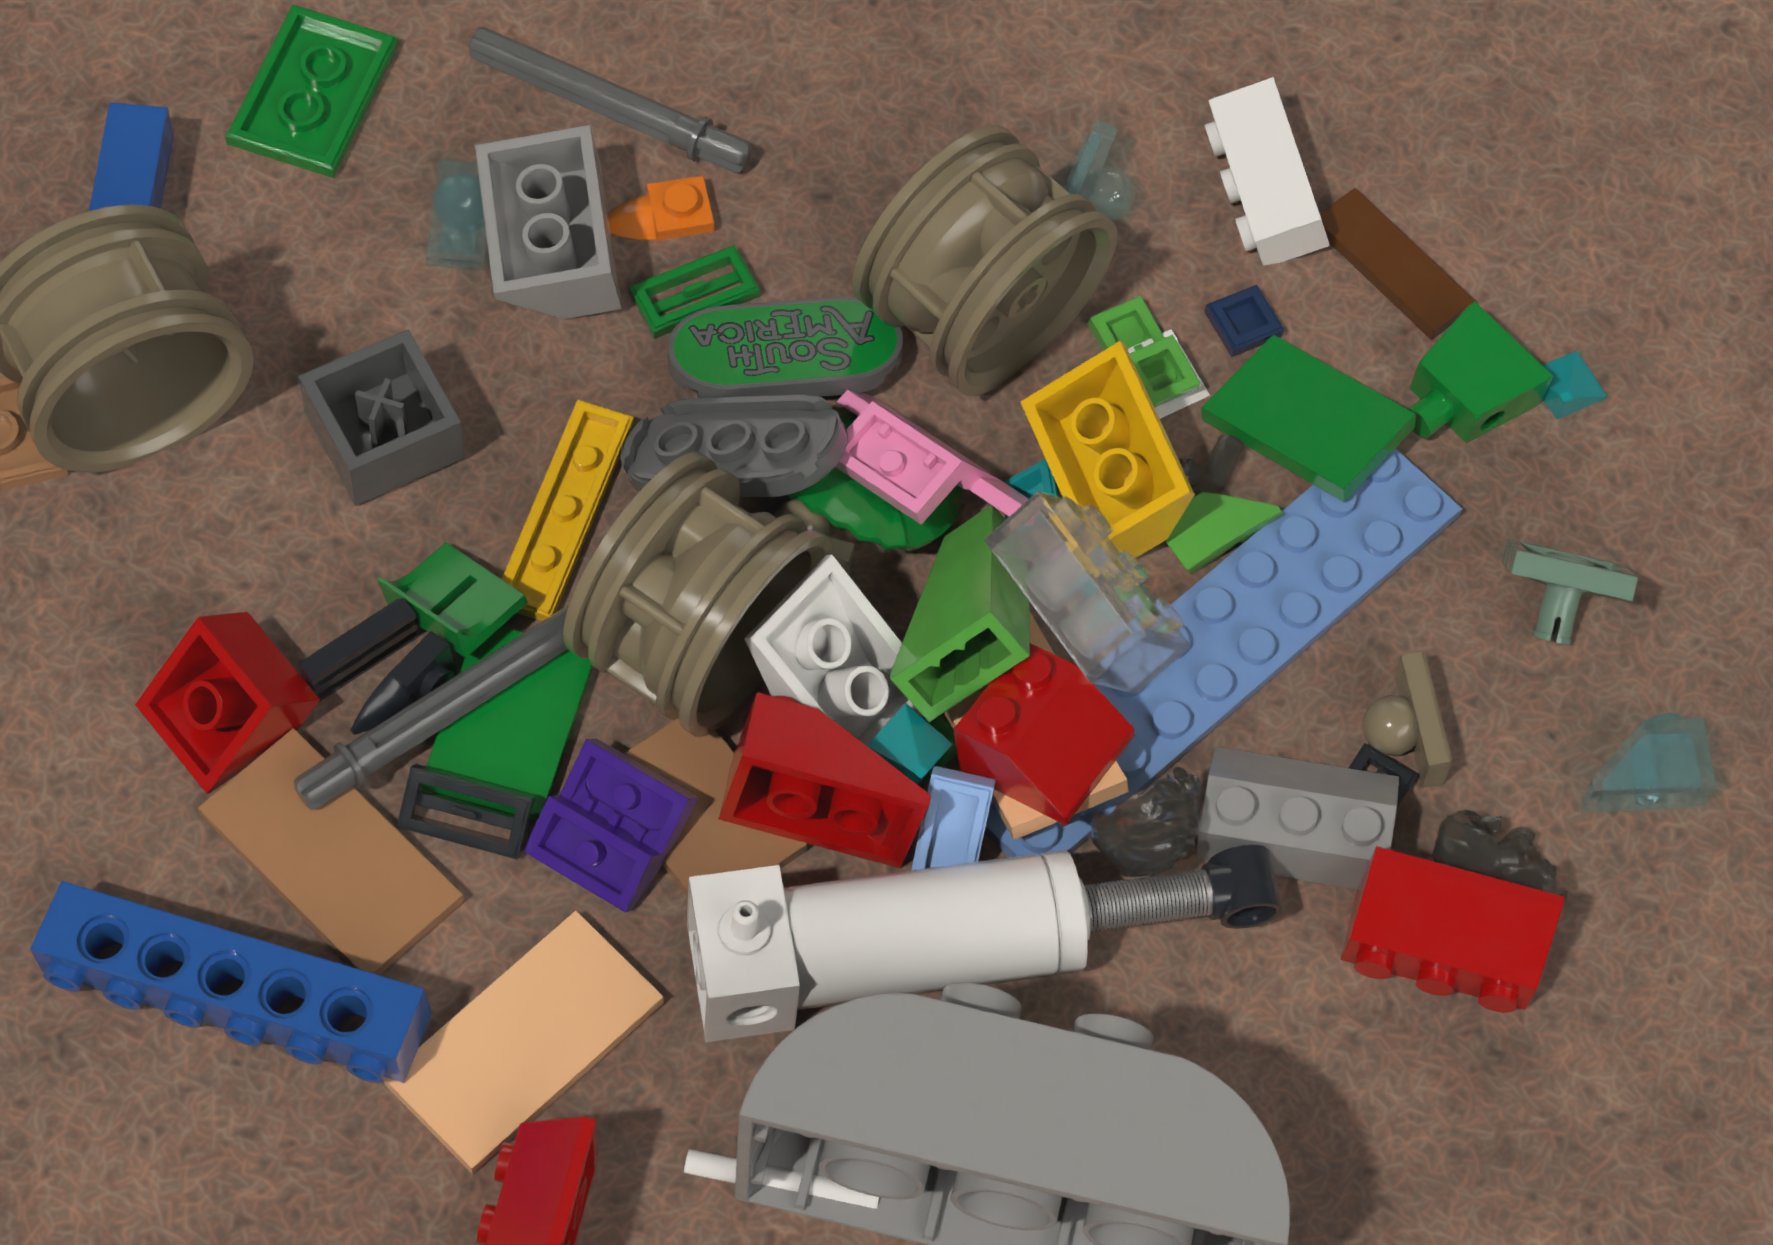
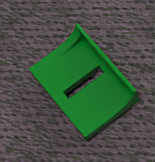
[377,542,528,658]

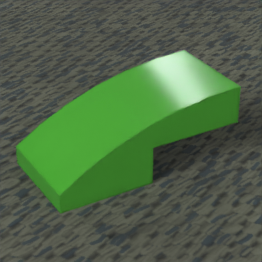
[1087,296,1201,408]

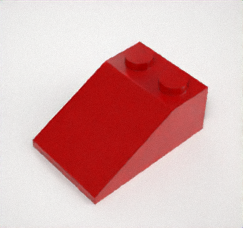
[718,692,931,868]

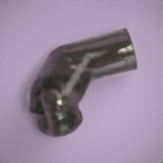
[1178,434,1245,498]

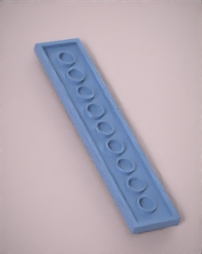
[984,448,1462,857]

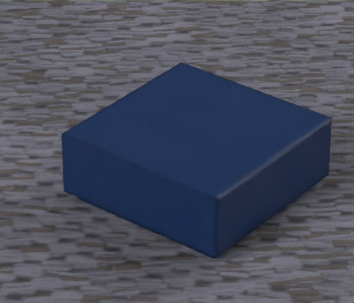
[1204,285,1284,357]

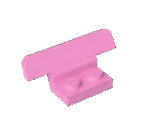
[835,390,1037,525]

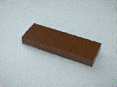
[1320,188,1475,341]

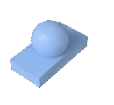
[911,766,996,870]

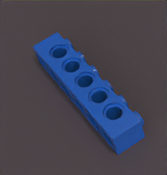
[30,881,432,1083]

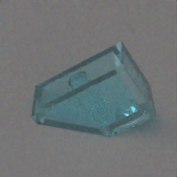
[1580,713,1716,813]

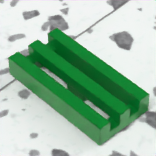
[629,245,760,339]

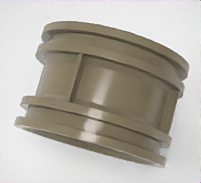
[0,205,254,472]

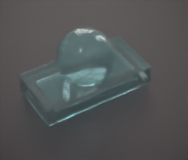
[1064,120,1135,221]
[426,160,488,271]

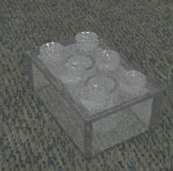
[984,491,1191,694]

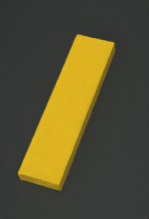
[502,399,634,621]

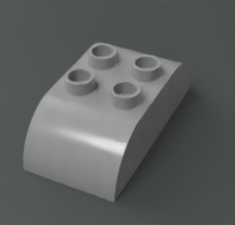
[734,983,1290,1245]

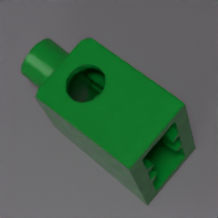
[1408,301,1553,444]

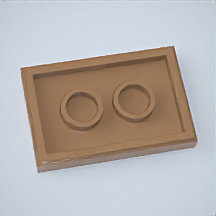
[623,719,807,897]

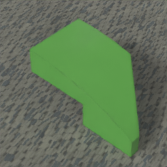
[1165,492,1284,575]

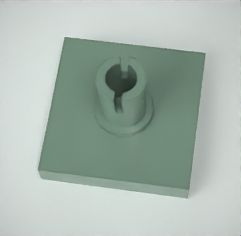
[1502,538,1638,645]

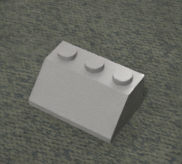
[475,125,621,319]
[1196,747,1399,889]

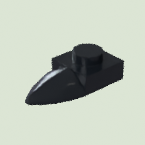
[350,631,457,735]

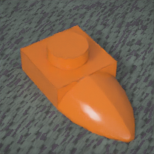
[608,175,714,241]

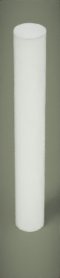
[684,1149,879,1209]

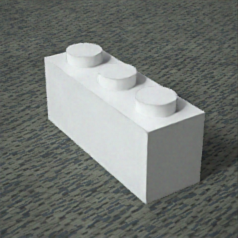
[1205,77,1330,265]

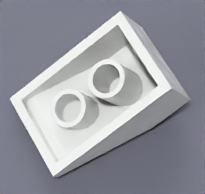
[744,554,924,746]

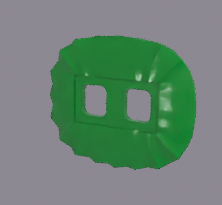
[788,411,963,551]

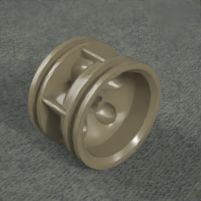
[852,125,1118,396]
[563,452,833,737]

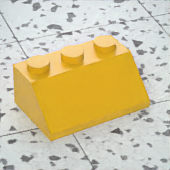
[1020,341,1195,568]

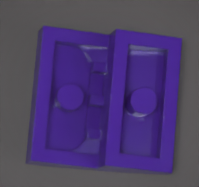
[523,738,699,912]

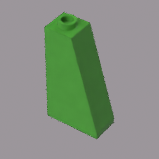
[890,505,1030,722]

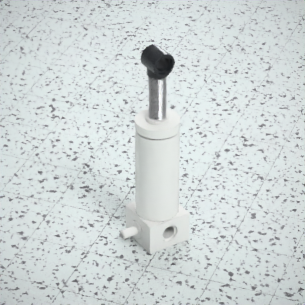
[687,845,1282,1042]

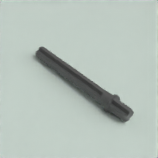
[468,27,752,173]
[294,605,569,810]

